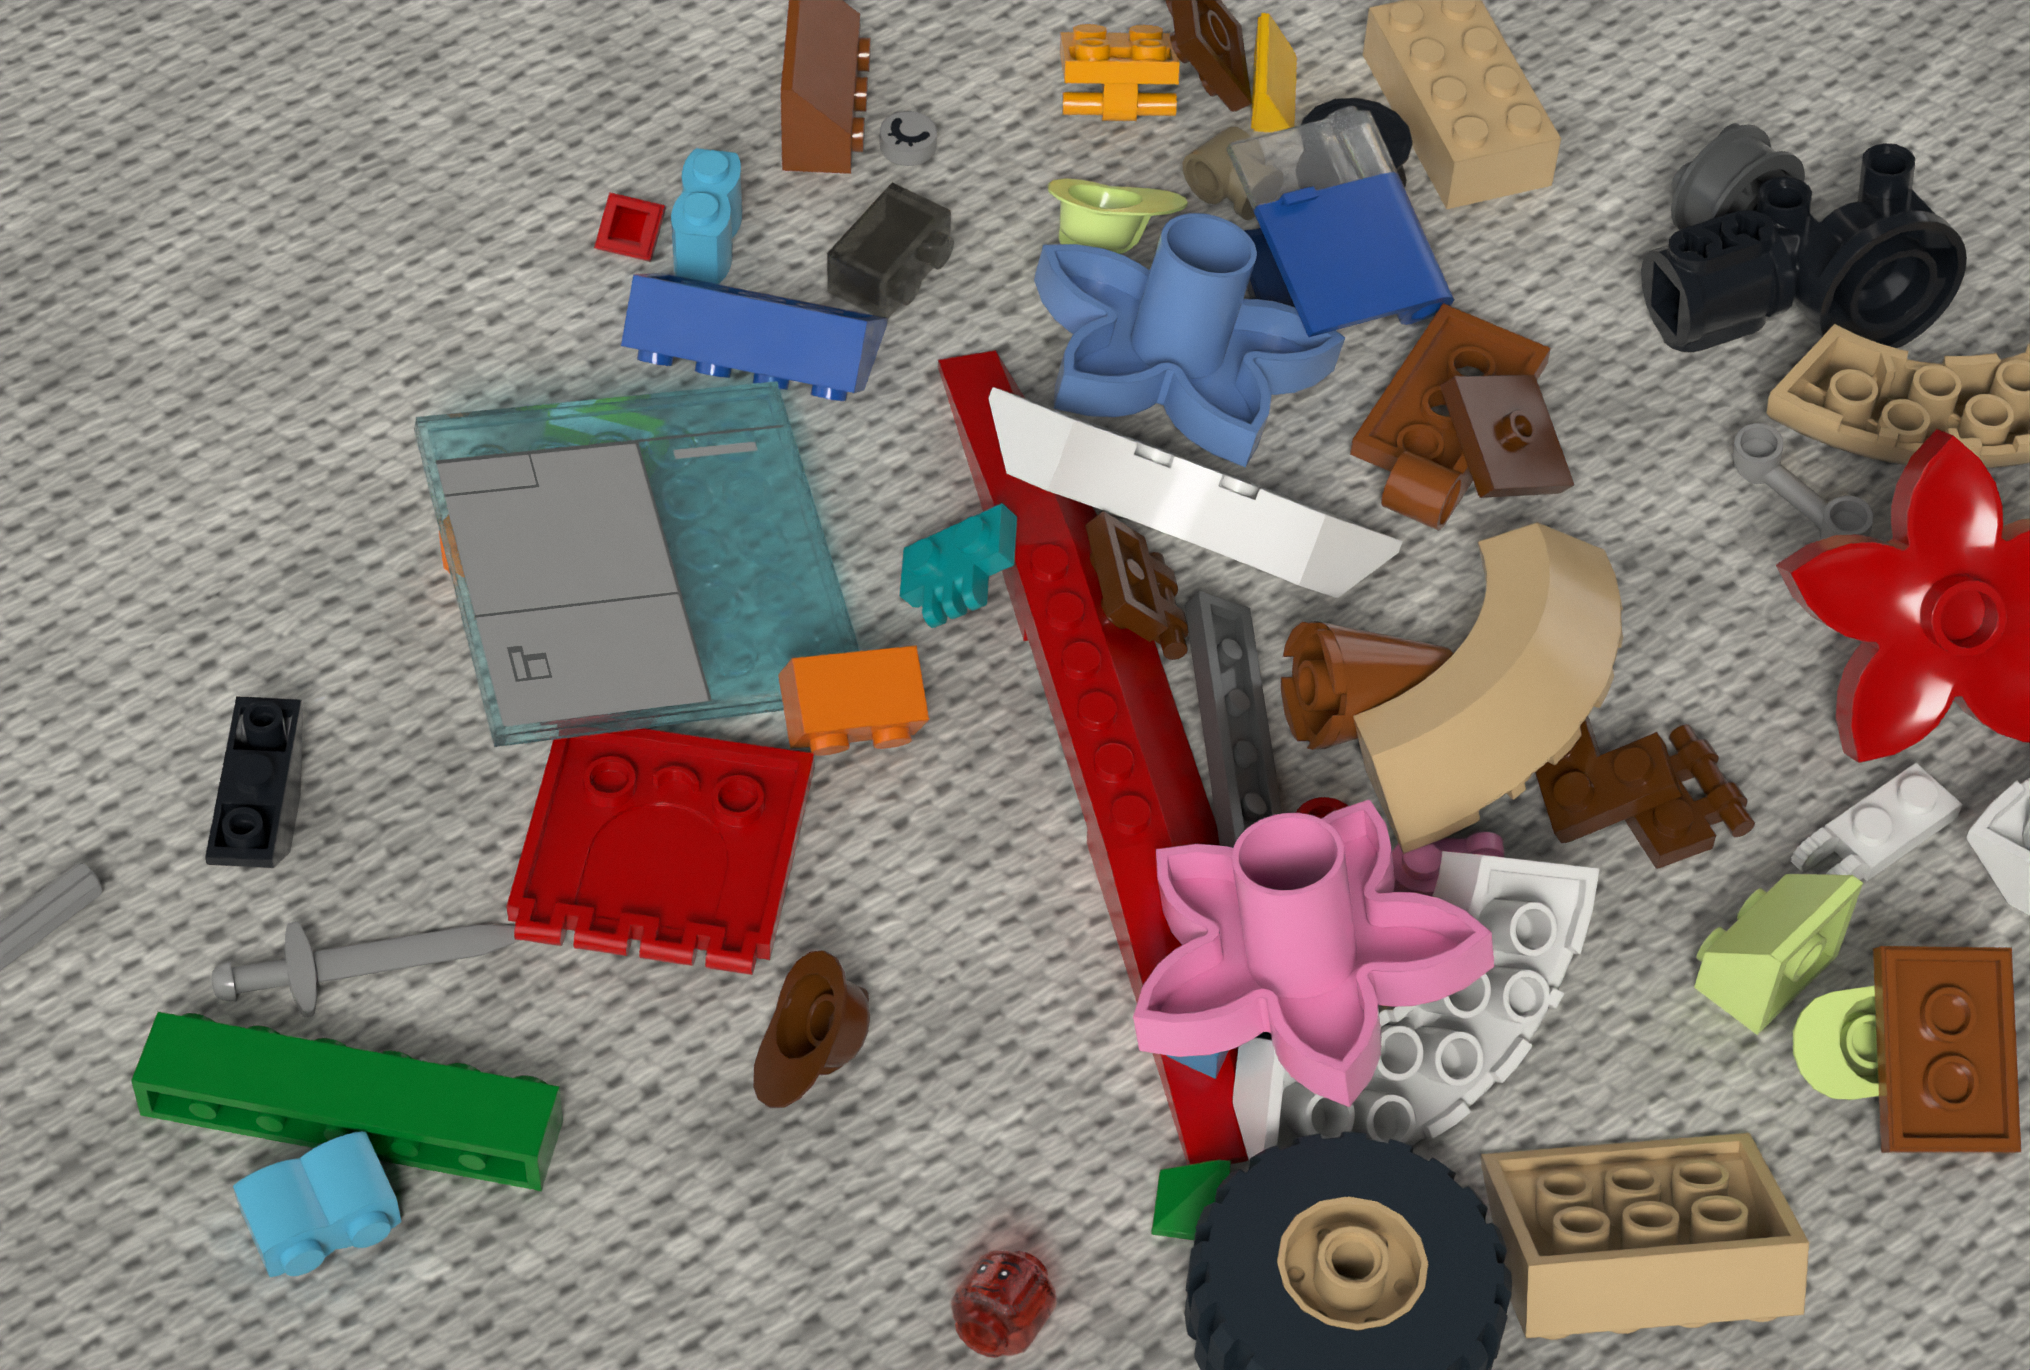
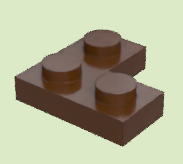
[1535,716,1683,843]

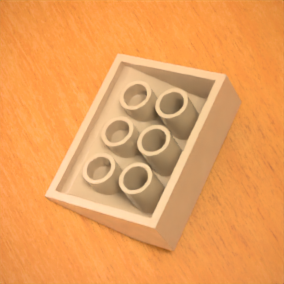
[1481,1133,1809,1340]

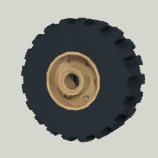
[1184,1132,1512,1370]

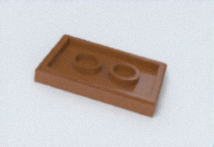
[1873,946,2021,1154]

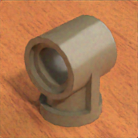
[1182,126,1282,220]

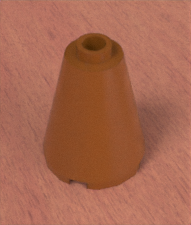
[1281,621,1454,750]

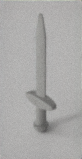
[211,922,522,1018]

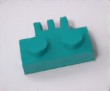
[900,503,1017,628]

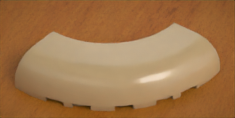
[1766,324,2030,469]

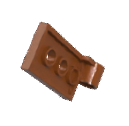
[1350,303,1551,531]

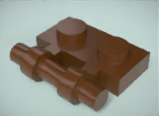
[1085,511,1189,660]
[1625,724,1755,869]

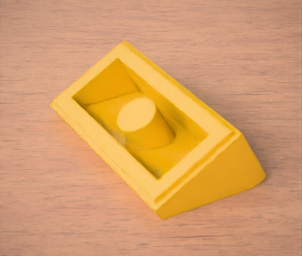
[1251,13,1297,134]

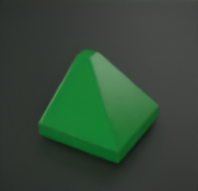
[1151,1160,1231,1240]

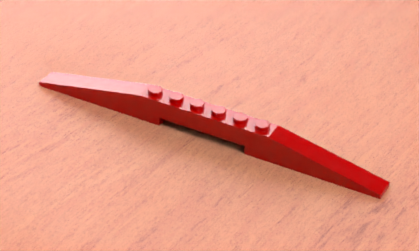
[938,350,1249,1165]

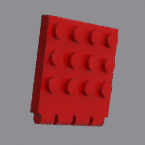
[507,718,815,975]

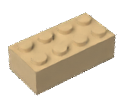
[1363,0,1561,209]

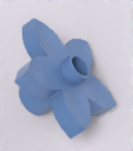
[1034,213,1346,467]

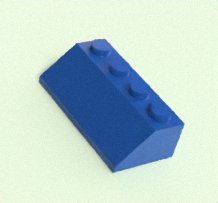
[621,273,888,401]

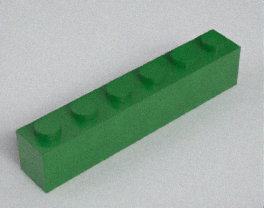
[131,1012,563,1191]

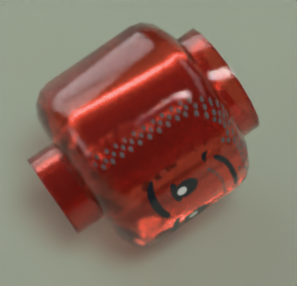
[951,1250,1057,1358]

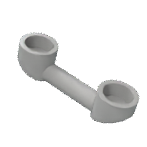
[1733,423,1874,540]

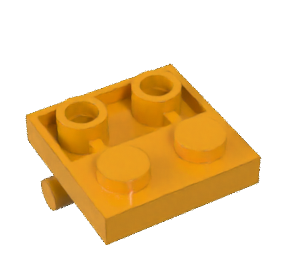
[1060,24,1180,121]

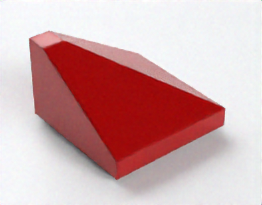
[594,192,666,262]

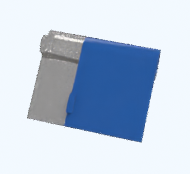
[1226,106,1454,337]

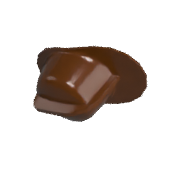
[753,950,870,1108]

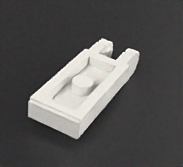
[1791,763,1962,881]

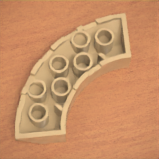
[1353,522,1623,854]

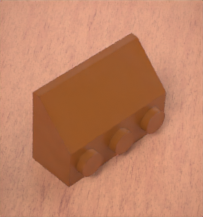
[781,0,871,174]

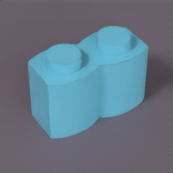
[671,148,742,284]
[233,1131,402,1277]

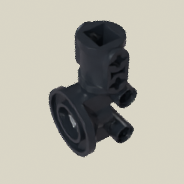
[1641,143,1967,353]

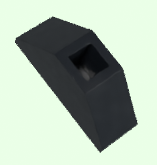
[205,696,303,868]

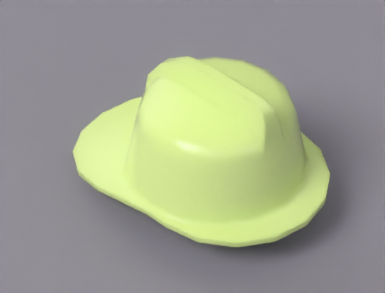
[1047,178,1188,254]
[1793,986,1879,1100]

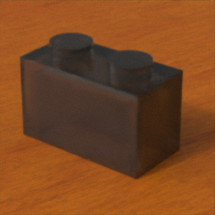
[827,182,954,318]

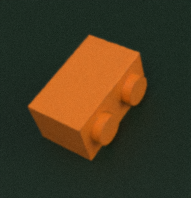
[778,645,929,756]

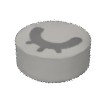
[880,111,937,166]

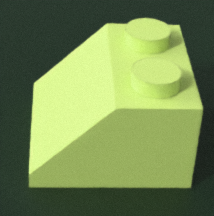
[1694,874,1863,1035]

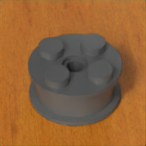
[1671,123,1805,230]

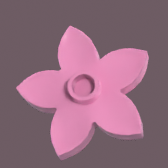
[1133,799,1494,1107]

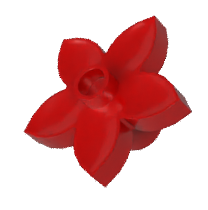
[1776,429,2030,763]

